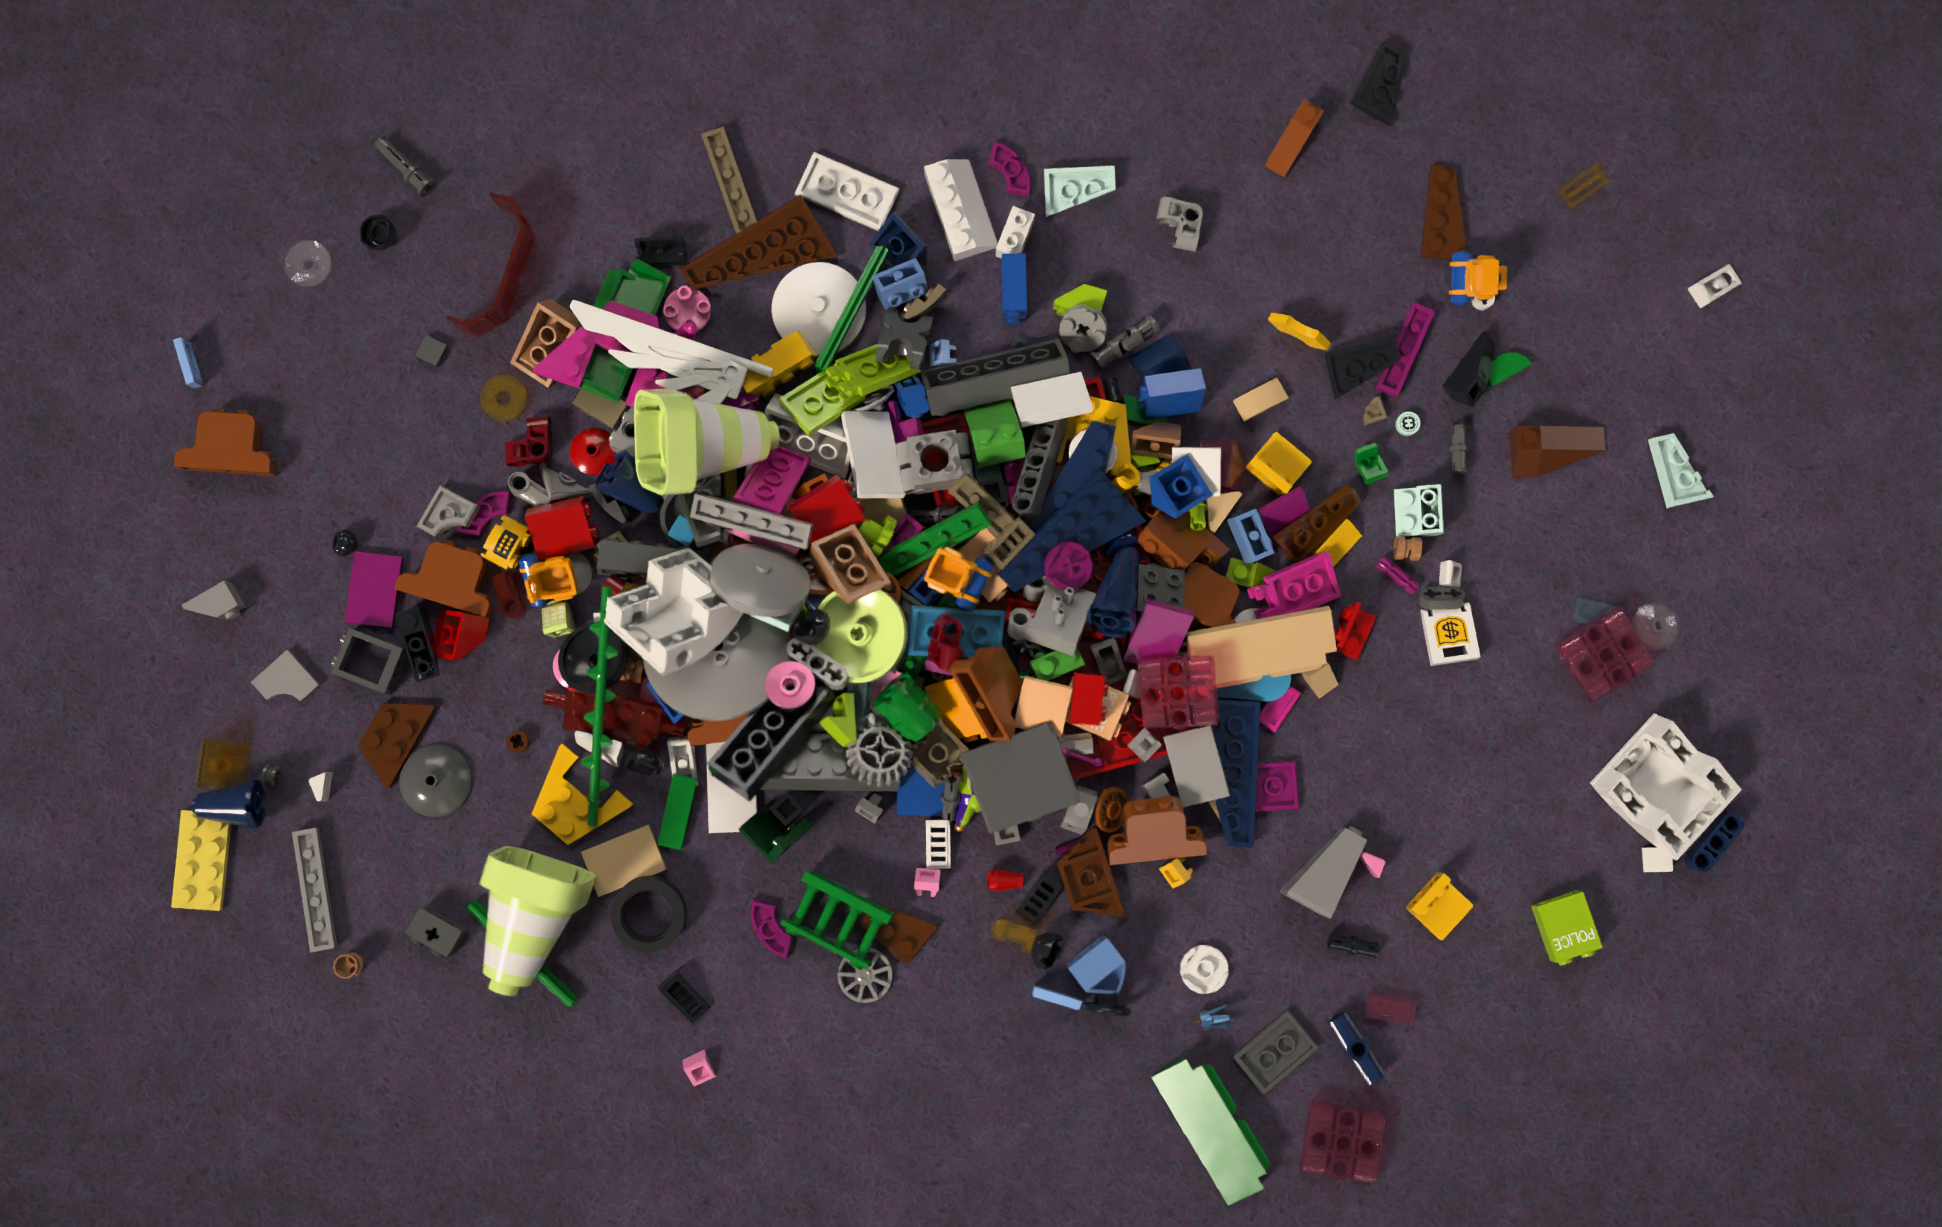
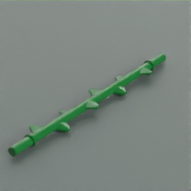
[581,586,618,826]

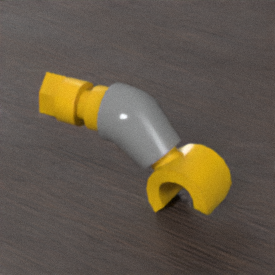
[1111,459,1172,495]

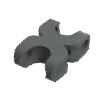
[875,308,933,370]

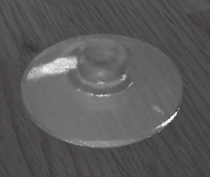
[283,240,332,287]
[1632,602,1680,650]

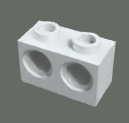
[995,206,1035,258]

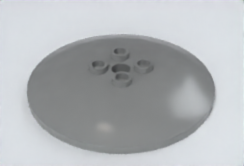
[644,613,791,721]

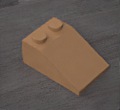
[510,299,582,388]
[809,524,891,604]

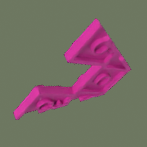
[533,300,667,407]

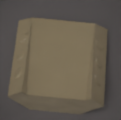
[910,720,969,788]

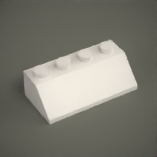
[924,159,998,261]
[765,393,851,478]

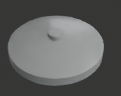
[710,544,810,617]

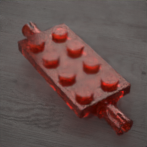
[543,685,687,751]

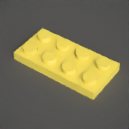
[171,810,231,911]

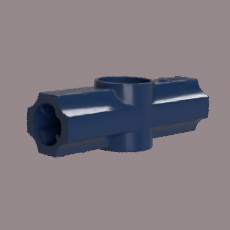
[1327,1011,1386,1086]

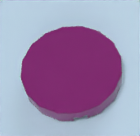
[1044,542,1093,590]

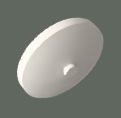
[772,262,866,356]

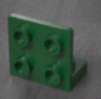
[739,803,813,864]

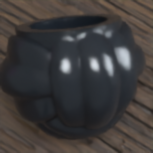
[332,530,358,556]

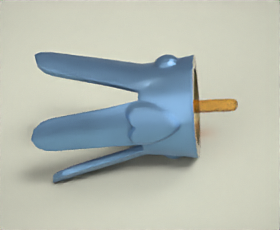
[1193,1004,1231,1031]

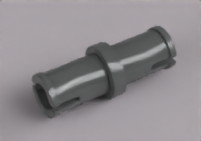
[1449,424,1469,474]
[941,774,961,821]

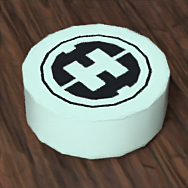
[1395,411,1420,436]

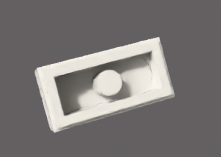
[1688,264,1742,308]
[575,730,624,767]
[667,736,698,786]

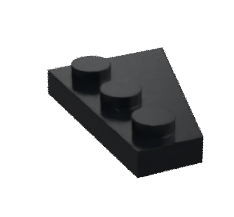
[1350,41,1404,126]
[1324,336,1401,400]

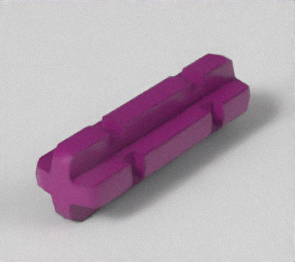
[1377,557,1420,594]

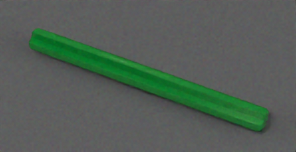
[815,245,889,371]
[467,900,579,1007]

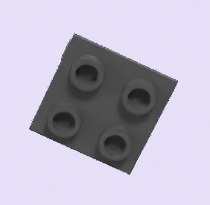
[1137,564,1185,614]

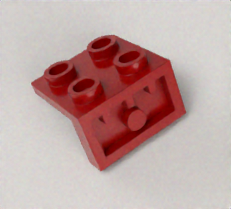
[1334,601,1376,660]

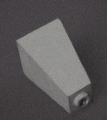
[1280,826,1367,919]

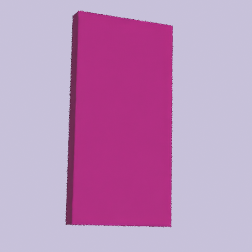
[733,446,811,515]

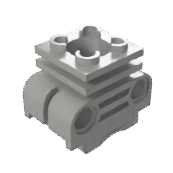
[896,430,975,495]

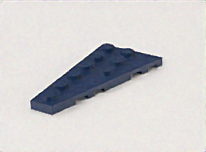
[1028,420,1116,533]
[996,469,1146,592]
[1189,698,1260,848]

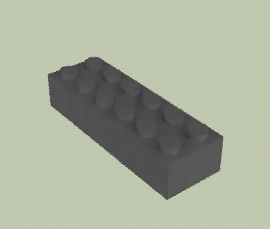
[921,339,1070,416]
[760,734,901,791]

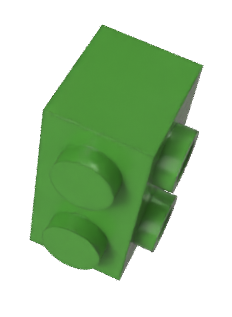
[1029,648,1085,681]

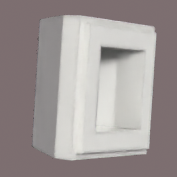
[1439,560,1462,588]

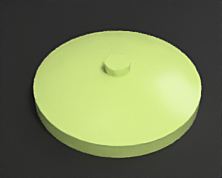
[813,589,907,683]

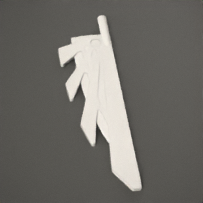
[570,300,774,404]

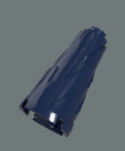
[1086,546,1141,638]

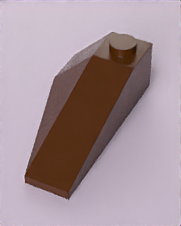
[1509,426,1606,478]

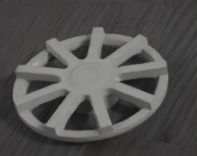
[838,948,892,1003]

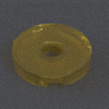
[480,374,529,422]

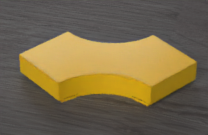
[1268,312,1331,351]

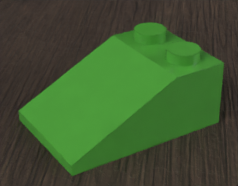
[964,399,1026,468]

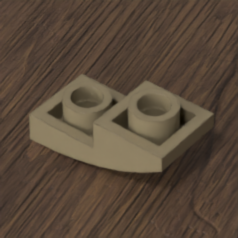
[903,284,946,323]

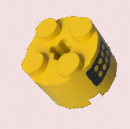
[481,515,532,570]

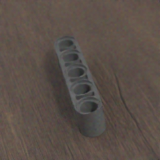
[1012,418,1068,522]

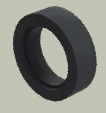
[611,875,686,952]

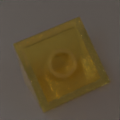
[195,738,251,789]

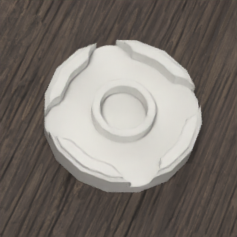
[1180,945,1229,994]

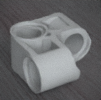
[1156,197,1203,252]

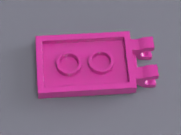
[1247,551,1341,619]

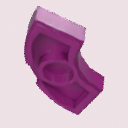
[989,141,1031,197]
[457,491,511,536]
[751,899,793,959]

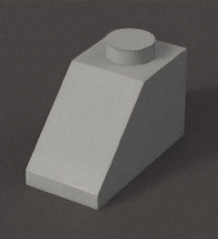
[182,581,245,620]

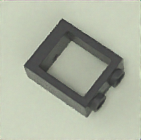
[331,628,407,695]

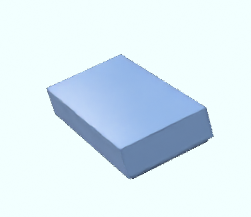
[173,337,203,389]
[1032,985,1082,1010]

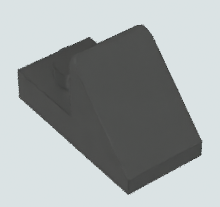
[1091,637,1127,685]

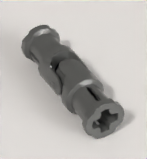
[1090,314,1160,371]

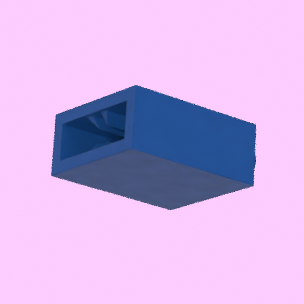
[1001,253,1027,325]
[1137,368,1206,420]

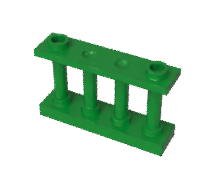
[780,870,896,970]

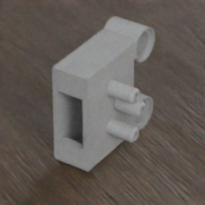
[1007,575,1096,656]

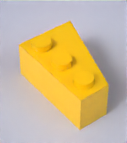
[742,330,818,397]

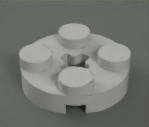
[1059,304,1108,353]

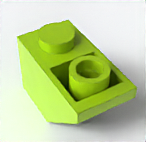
[1053,284,1107,316]

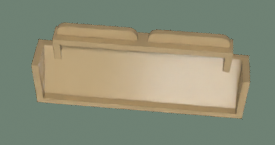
[1187,606,1337,689]

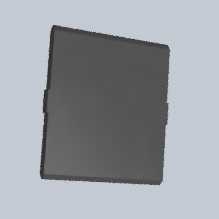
[960,722,1081,833]

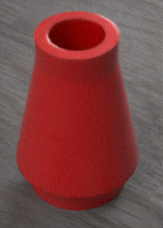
[987,868,1023,893]

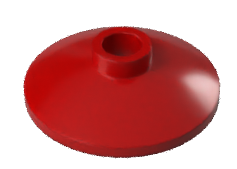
[570,428,616,475]

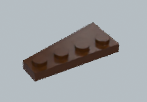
[1420,165,1467,261]
[1272,484,1362,565]

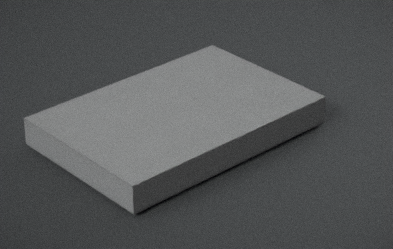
[1163,724,1230,807]

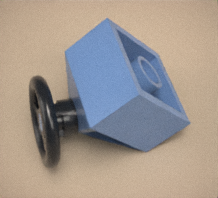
[1066,934,1131,1016]

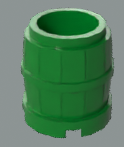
[872,672,941,742]

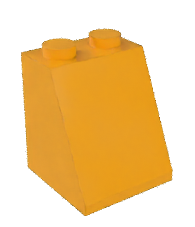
[924,678,988,743]

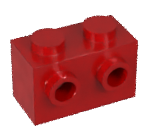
[1069,673,1108,726]

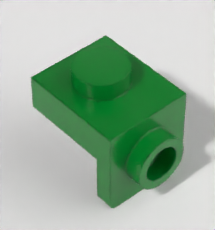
[1354,442,1389,485]

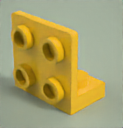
[1245,432,1312,497]
[1405,872,1473,940]

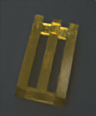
[1558,163,1611,209]

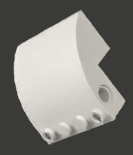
[604,548,744,675]
[1590,713,1741,860]

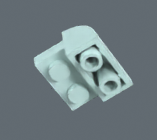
[1394,484,1444,537]

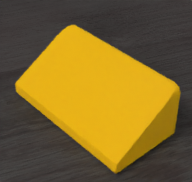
[1312,519,1362,567]

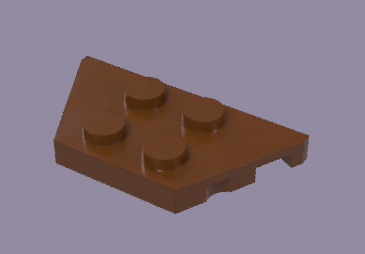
[358,703,436,788]
[1056,826,1125,917]

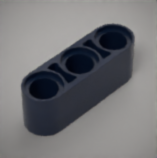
[1685,812,1744,872]

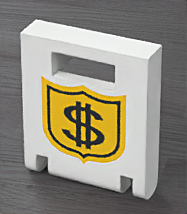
[1420,602,1481,666]

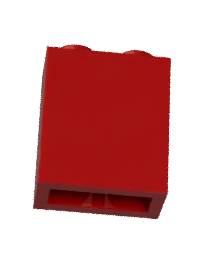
[788,475,866,543]
[525,496,599,561]

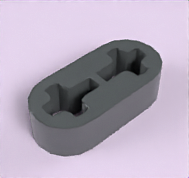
[1418,586,1465,610]

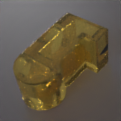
[991,918,1037,954]

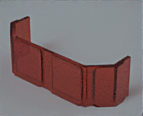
[446,192,535,337]

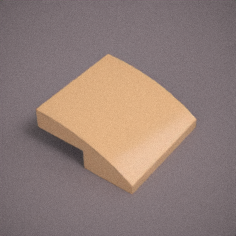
[1015,676,1073,738]

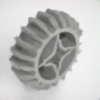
[846,721,913,788]

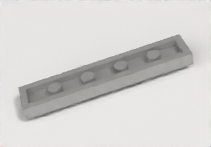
[690,492,814,549]
[292,827,337,953]

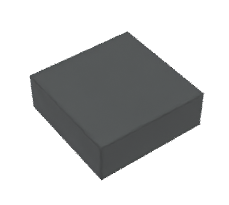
[415,335,449,367]

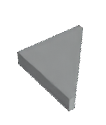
[539,462,593,500]

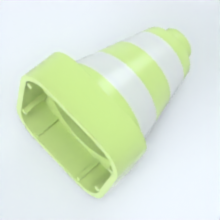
[634,389,780,495]
[480,846,596,996]

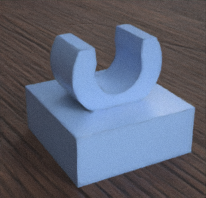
[929,339,957,368]

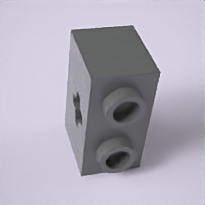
[405,906,467,958]

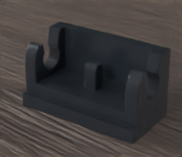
[635,236,686,267]

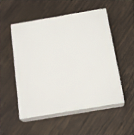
[1172,447,1221,496]

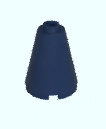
[594,450,662,514]
[191,780,265,829]

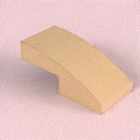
[1233,378,1288,421]

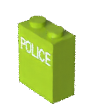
[1531,890,1603,965]

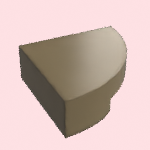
[1363,396,1388,426]

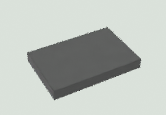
[1232,1009,1319,1095]

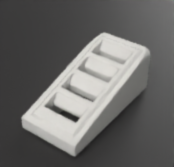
[926,820,951,869]

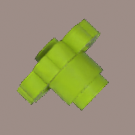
[856,515,897,558]

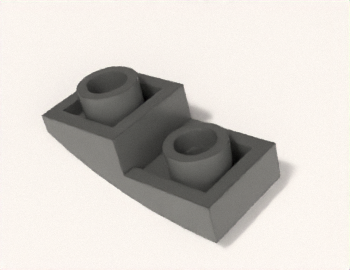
[589,484,631,525]

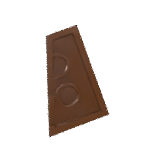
[856,898,938,964]

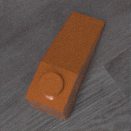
[1264,99,1324,178]

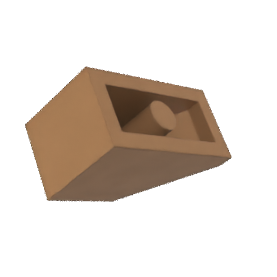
[1130,422,1181,459]

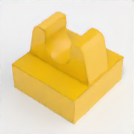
[1159,857,1193,889]

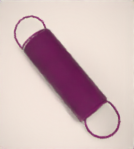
[1049,839,1079,857]

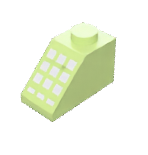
[542,601,576,638]

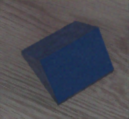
[869,211,927,268]
[1128,334,1191,381]

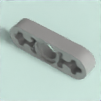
[787,638,849,690]

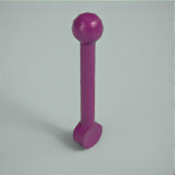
[1061,747,1102,766]

